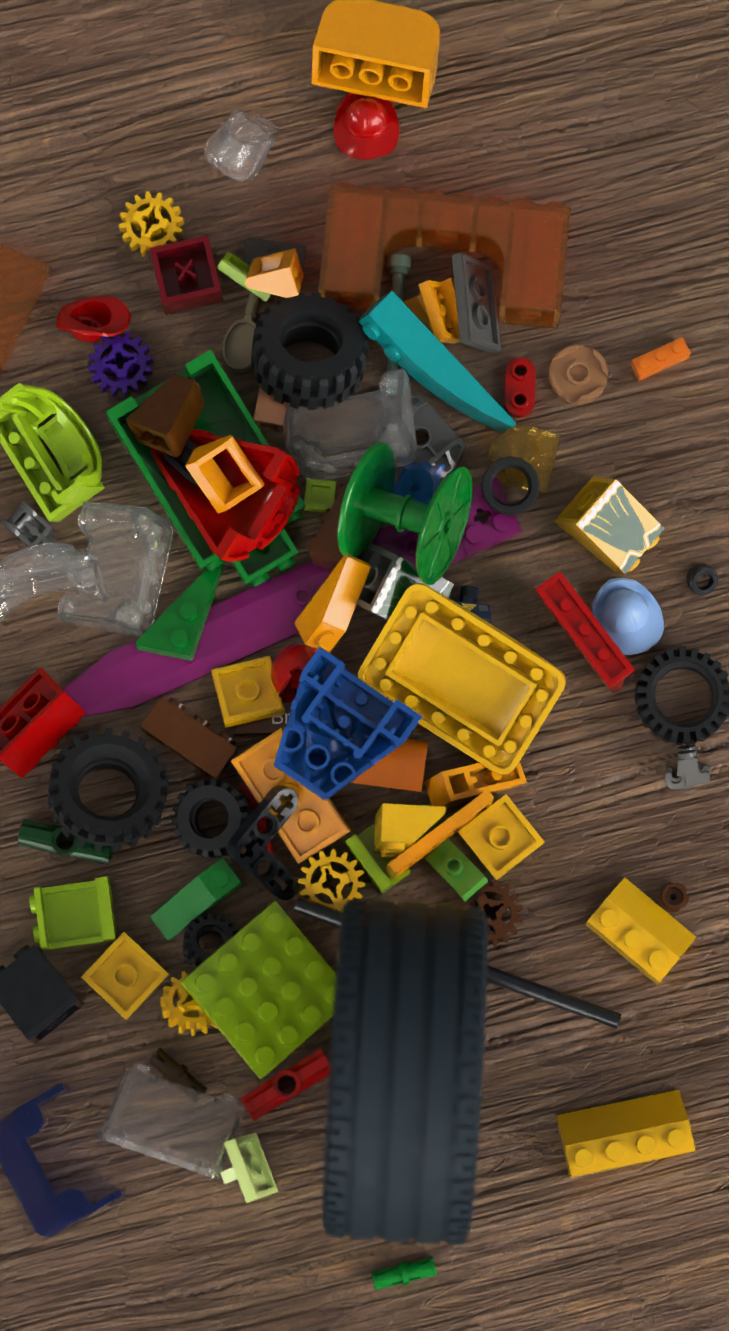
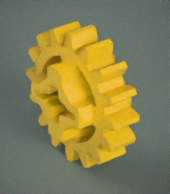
[119,191,184,257]
[298,849,366,912]
[160,971,217,1036]

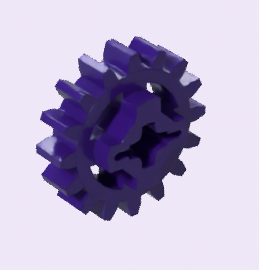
[88,332,154,398]

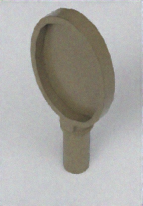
[222,291,260,371]

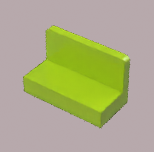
[345,824,410,894]

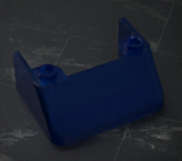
[0,1083,126,1237]

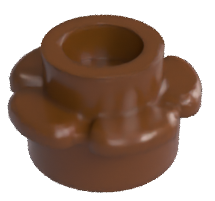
[658,882,689,913]

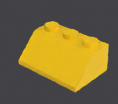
[373,803,446,859]
[585,877,696,985]

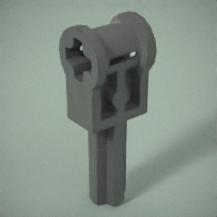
[1,500,81,575]

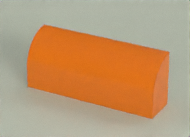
[350,738,428,792]

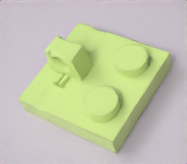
[220,1133,278,1203]

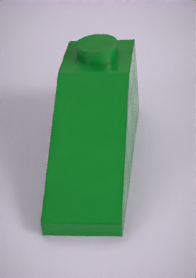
[150,857,243,942]

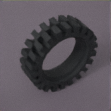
[635,647,729,745]

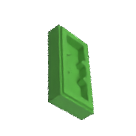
[425,839,488,901]

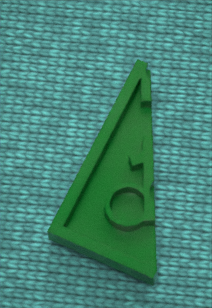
[135,565,224,661]

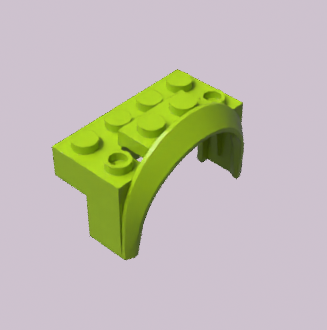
[0,383,105,522]

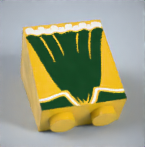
[554,477,664,574]

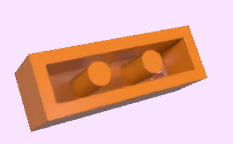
[631,337,691,381]

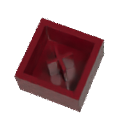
[149,235,223,315]

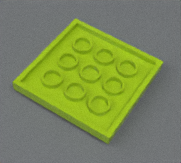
[180,901,336,1079]

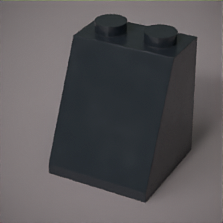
[0,944,85,1044]

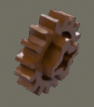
[457,880,523,948]

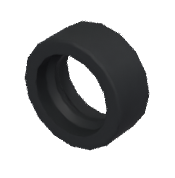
[481,456,540,516]

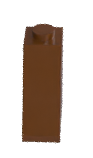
[126,373,205,458]

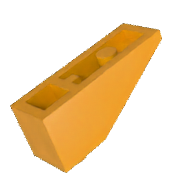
[294,555,371,653]
[424,762,527,808]

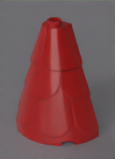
[150,429,300,562]

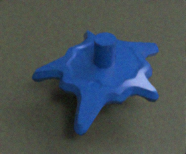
[392,452,445,504]

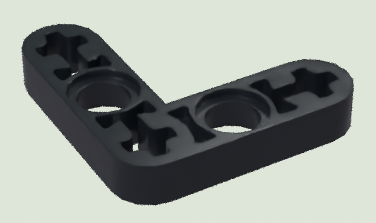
[227,785,299,900]

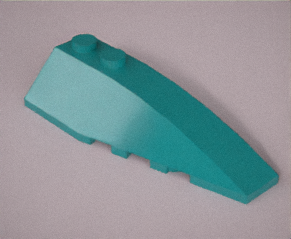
[358,291,516,433]

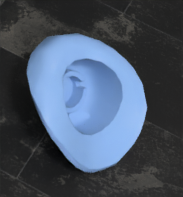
[592,578,664,655]

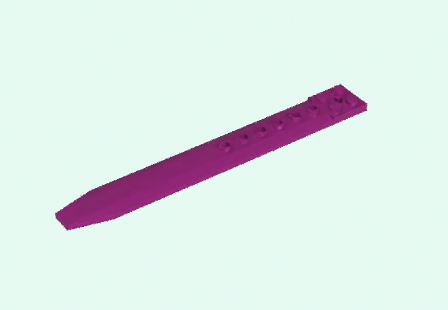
[64,477,522,718]

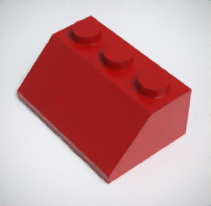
[0,667,86,779]

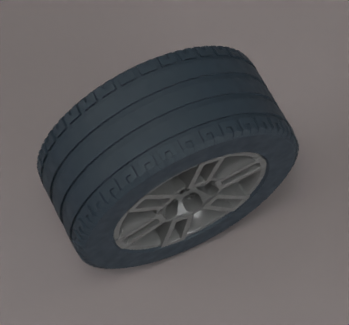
[322,899,488,1245]

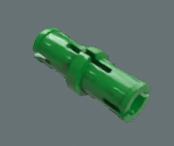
[371,1256,437,1291]

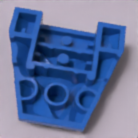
[274,647,422,801]

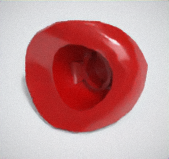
[333,92,400,160]
[56,296,131,343]

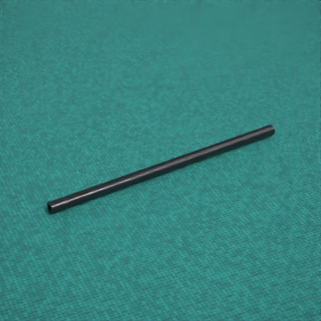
[293,896,621,1029]

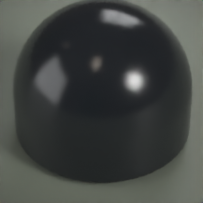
[686,563,718,595]

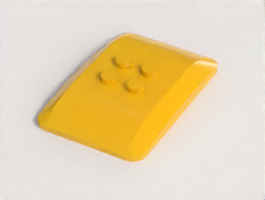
[358,583,566,775]

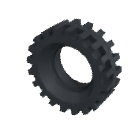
[48,728,169,852]

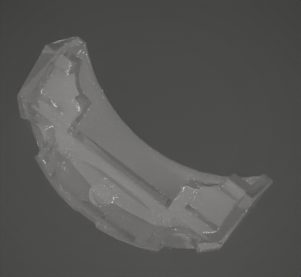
[0,542,109,622]

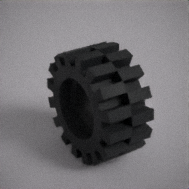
[182,913,238,969]

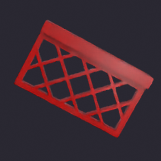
[535,571,635,694]

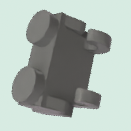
[665,745,710,789]

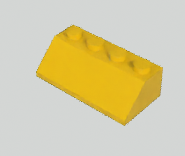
[556,1090,696,1178]

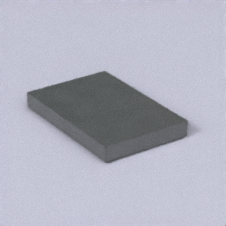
[452,253,501,354]

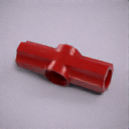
[240,1048,330,1121]

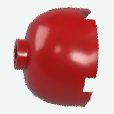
[271,644,317,702]

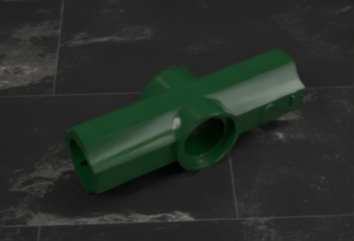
[18,819,113,865]

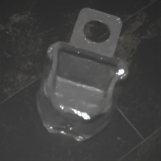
[204,110,279,182]

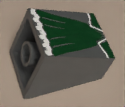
[357,542,454,620]

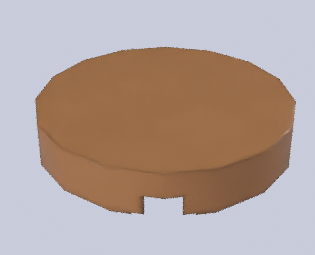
[548,344,608,405]

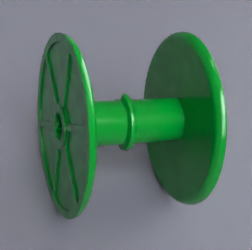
[337,441,472,585]

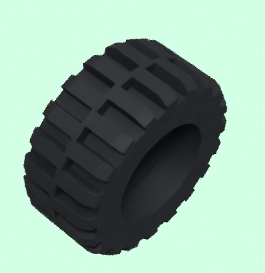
[251,293,369,410]

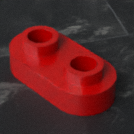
[504,357,536,419]

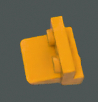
[403,278,460,344]

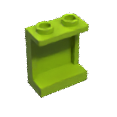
[29,876,118,951]

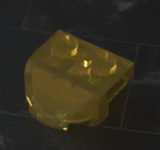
[489,425,560,495]

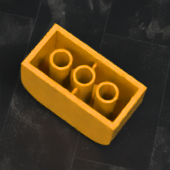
[312,0,440,108]

